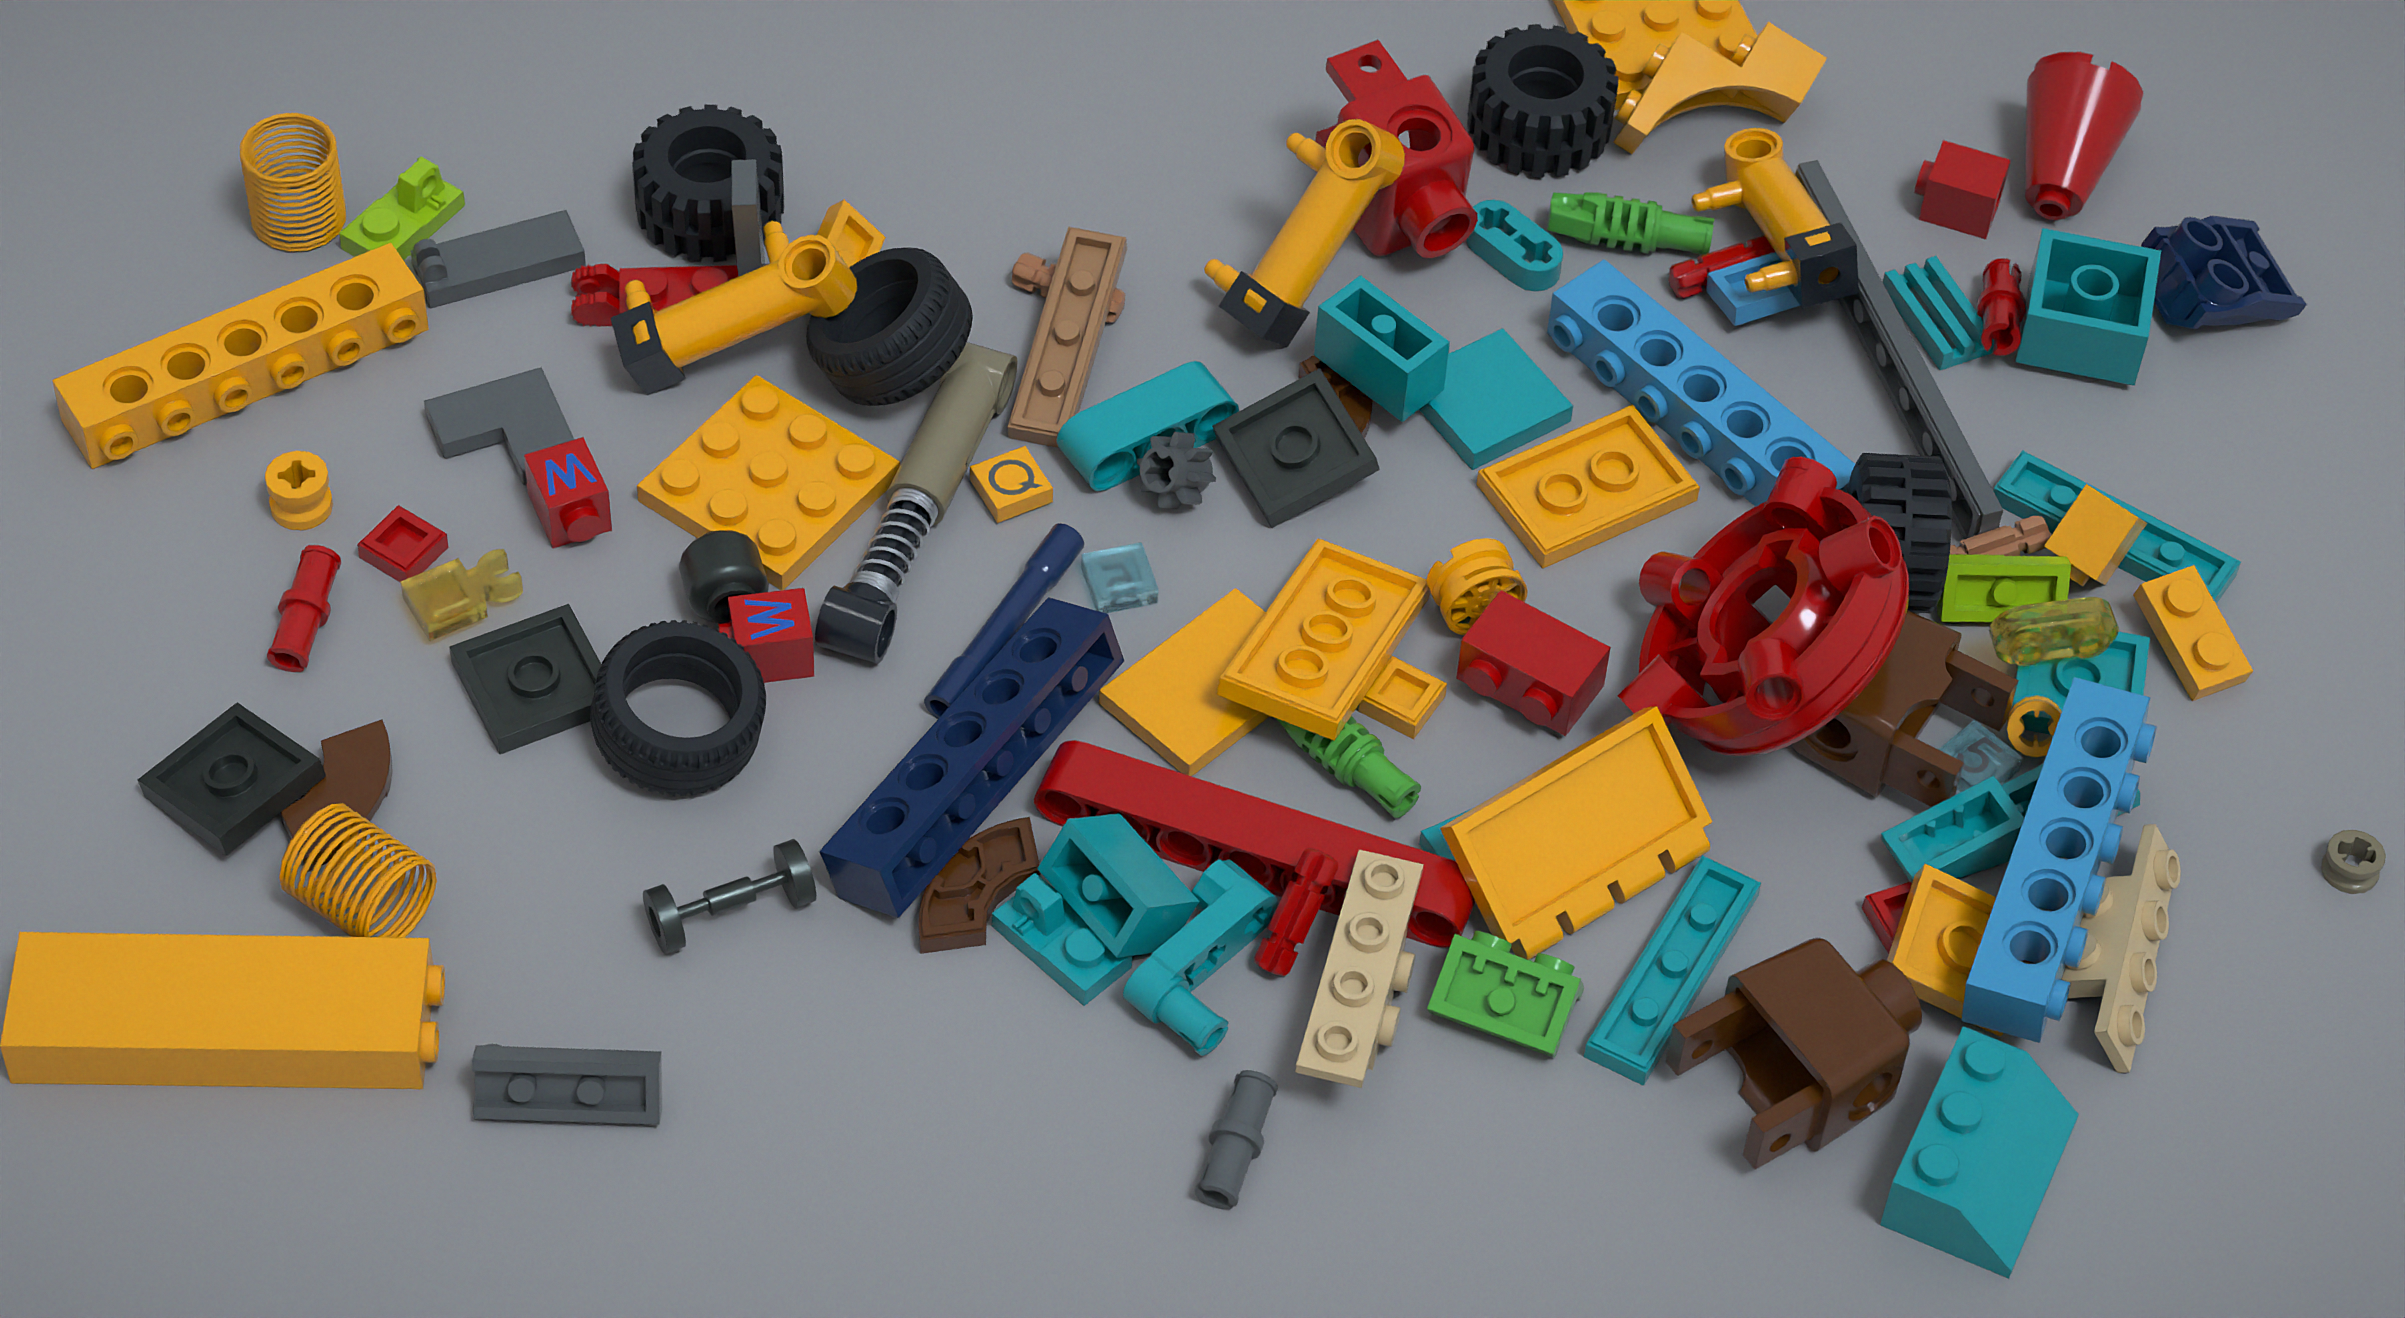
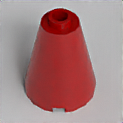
[2025,52,2144,220]

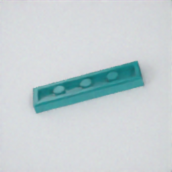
[1993,450,2241,604]
[1584,855,1761,1086]

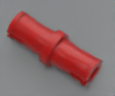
[1978,258,2026,355]
[267,545,342,672]

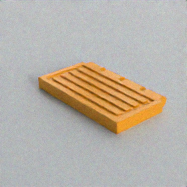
[1440,706,1712,960]

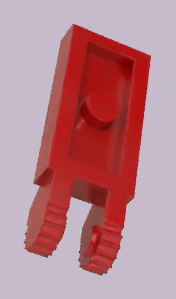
[571,264,738,327]

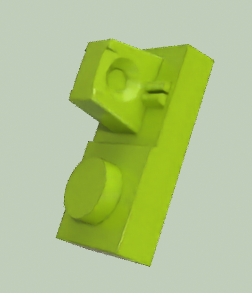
[339,156,465,260]
[1937,554,2071,622]

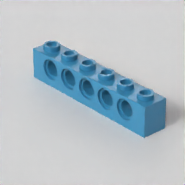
[1547,259,1855,507]
[1961,677,2157,1043]

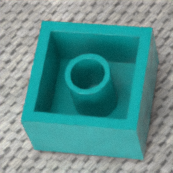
[2015,228,2161,386]

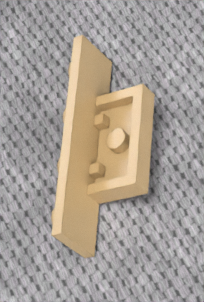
[2061,824,2181,1073]
[1295,850,1424,1088]

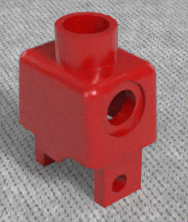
[1315,39,1478,258]

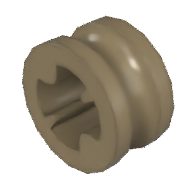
[2321,830,2386,894]

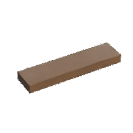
[1007,226,1127,448]

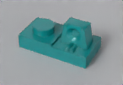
[992,873,1132,1006]

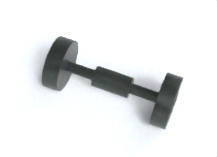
[643,839,817,954]

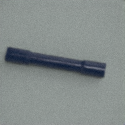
[924,523,1085,719]

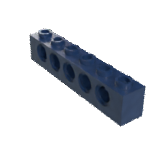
[819,597,1124,918]

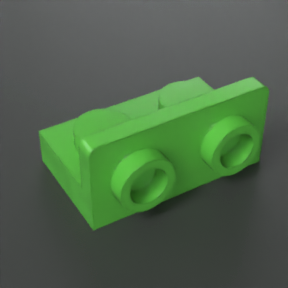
[1427,931,1584,1058]

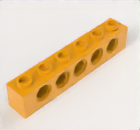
[52,243,429,469]

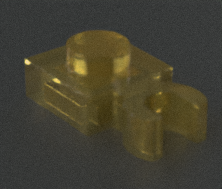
[400,549,523,641]

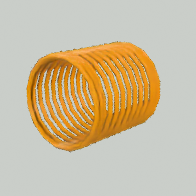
[240,113,346,252]
[279,803,437,938]

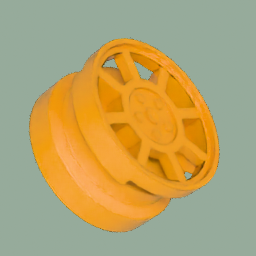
[1426,538,1528,635]

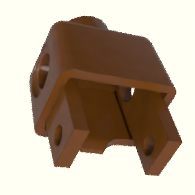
[1792,610,2019,807]
[1665,937,1922,1169]

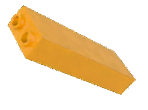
[0,932,445,1089]

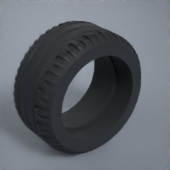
[806,247,973,406]
[590,620,766,796]

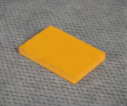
[1476,405,1700,569]
[1099,588,1270,776]

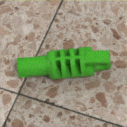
[1547,192,1714,255]
[1276,716,1421,818]

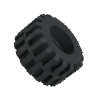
[1467,24,1618,178]
[632,104,784,262]
[1847,453,1952,613]

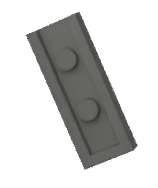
[732,159,768,277]
[411,210,586,309]
[472,1044,662,1125]

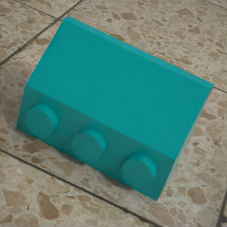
[1880,1026,2079,1279]

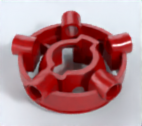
[1617,457,1909,756]

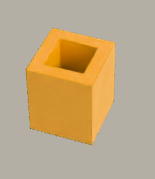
[2044,484,2147,587]

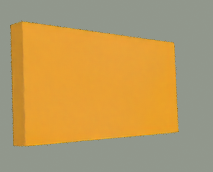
[1216,539,1430,741]

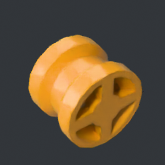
[265,450,333,531]

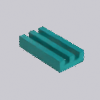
[1883,256,1994,371]

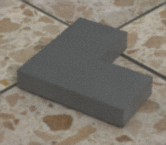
[424,367,575,486]

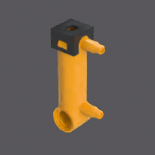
[1204,119,1405,347]
[1691,128,1859,309]
[610,221,857,395]

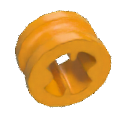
[2007,695,2062,757]

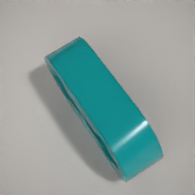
[1466,199,1564,292]

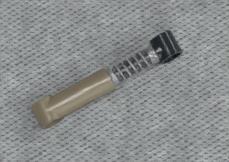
[815,342,1018,664]

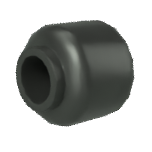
[679,530,769,624]

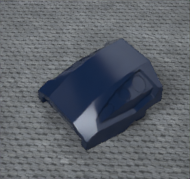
[2141,216,2307,329]

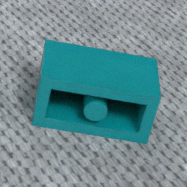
[1314,275,1450,422]
[1037,814,1200,958]

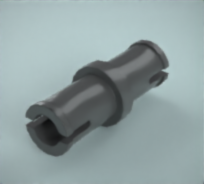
[1195,1070,1278,1210]

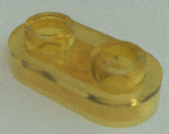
[1989,597,2119,666]

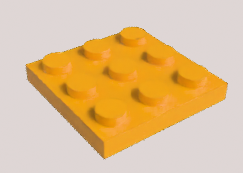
[1553,0,1757,110]
[637,374,900,590]

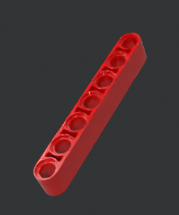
[1033,740,1476,948]

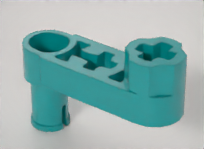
[1123,859,1278,1056]

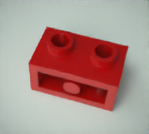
[1456,590,1611,736]

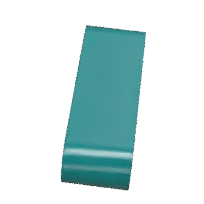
[1056,361,1239,491]

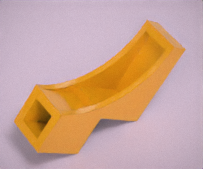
[1613,22,1827,154]

